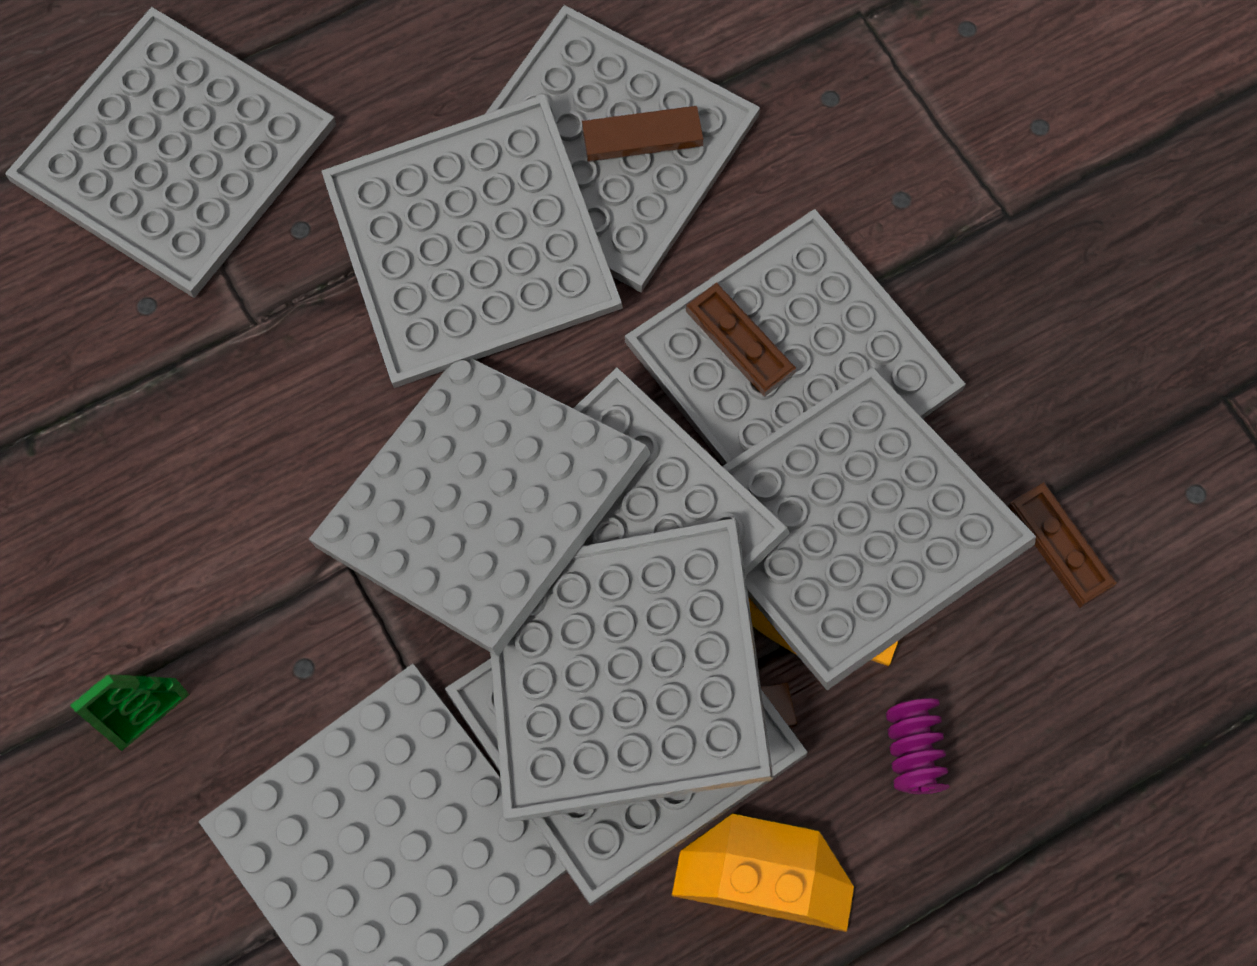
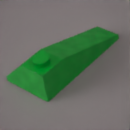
[70,674,190,751]

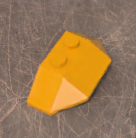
[672,814,854,932]

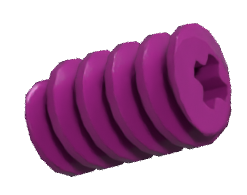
[886,698,950,794]

